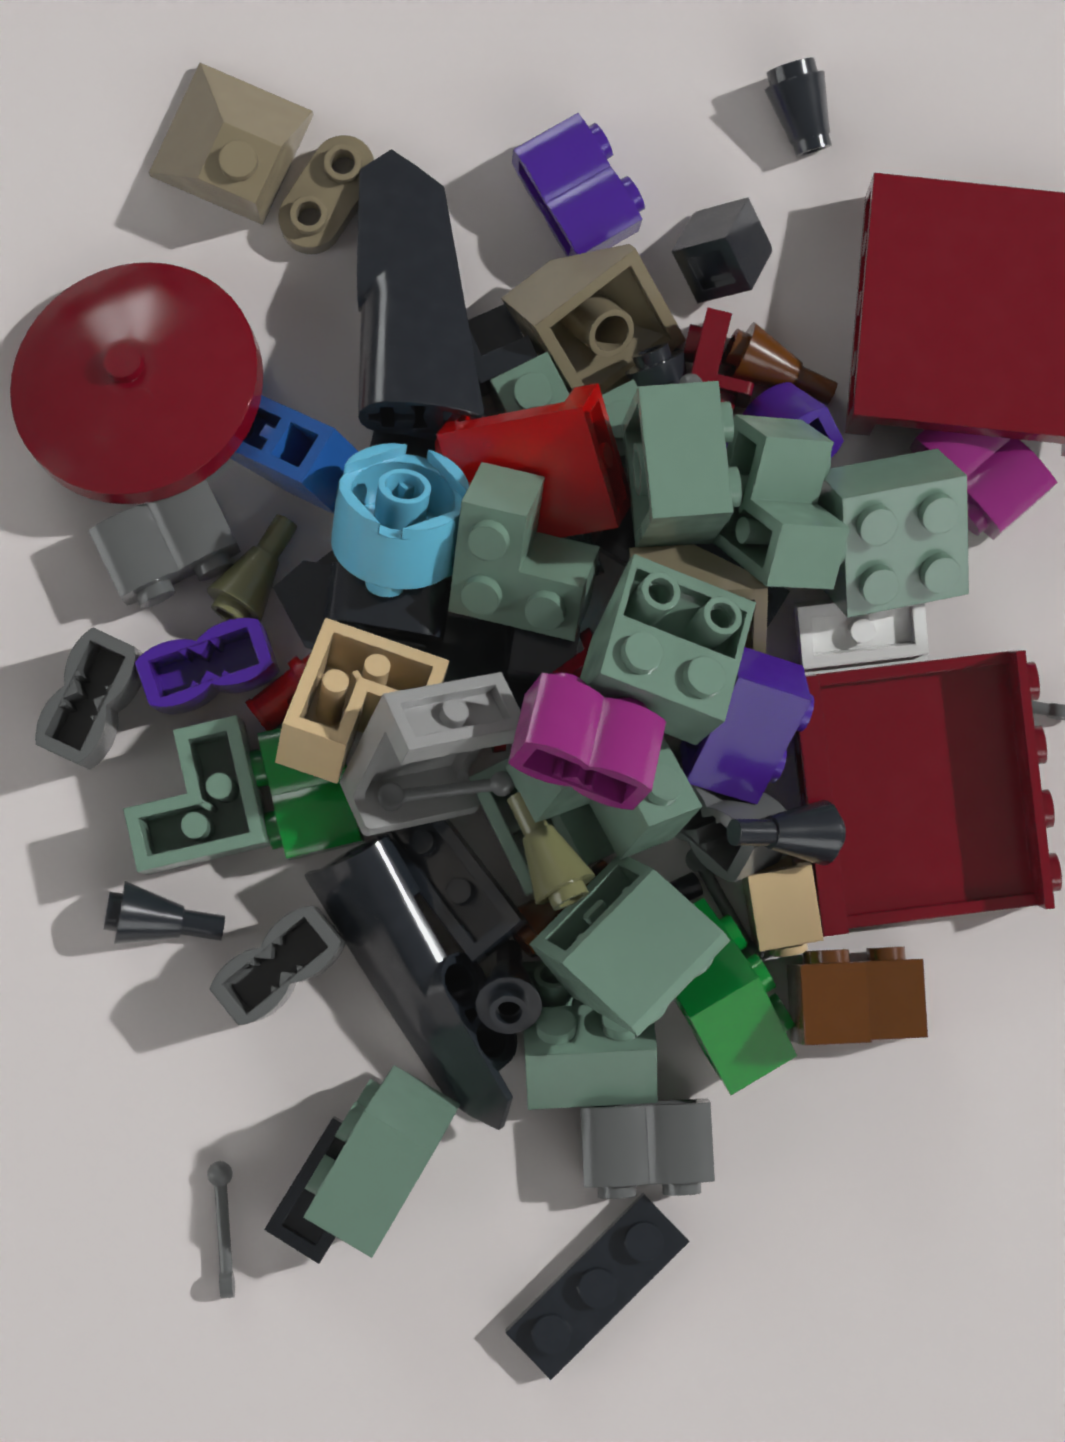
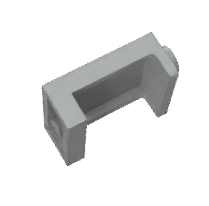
[339,672,521,836]

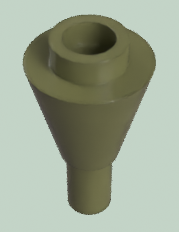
[207,514,298,623]
[507,792,595,911]

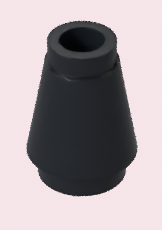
[765,57,832,157]

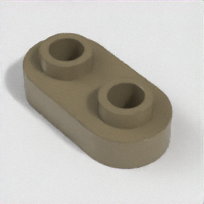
[278,135,374,254]

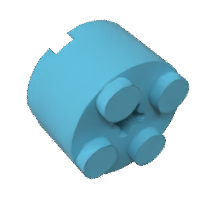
[331,443,469,598]

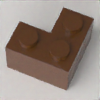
[787,946,928,1046]

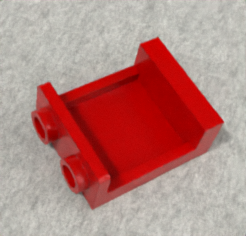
[435,383,631,538]

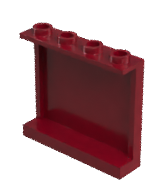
[845,173,1065,456]
[793,650,1062,937]

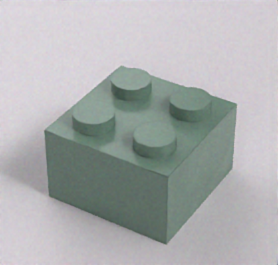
[622,381,742,547]
[817,449,969,618]

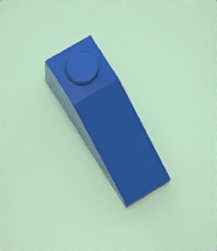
[230,395,359,514]

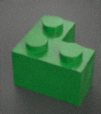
[674,898,797,1095]

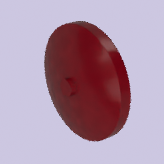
[10,262,263,504]

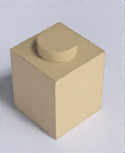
[742,855,824,957]

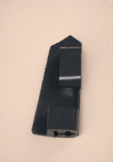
[357,149,484,433]
[273,560,581,711]
[305,834,518,1130]

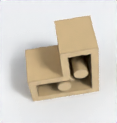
[275,618,449,784]

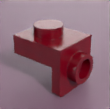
[684,307,754,412]

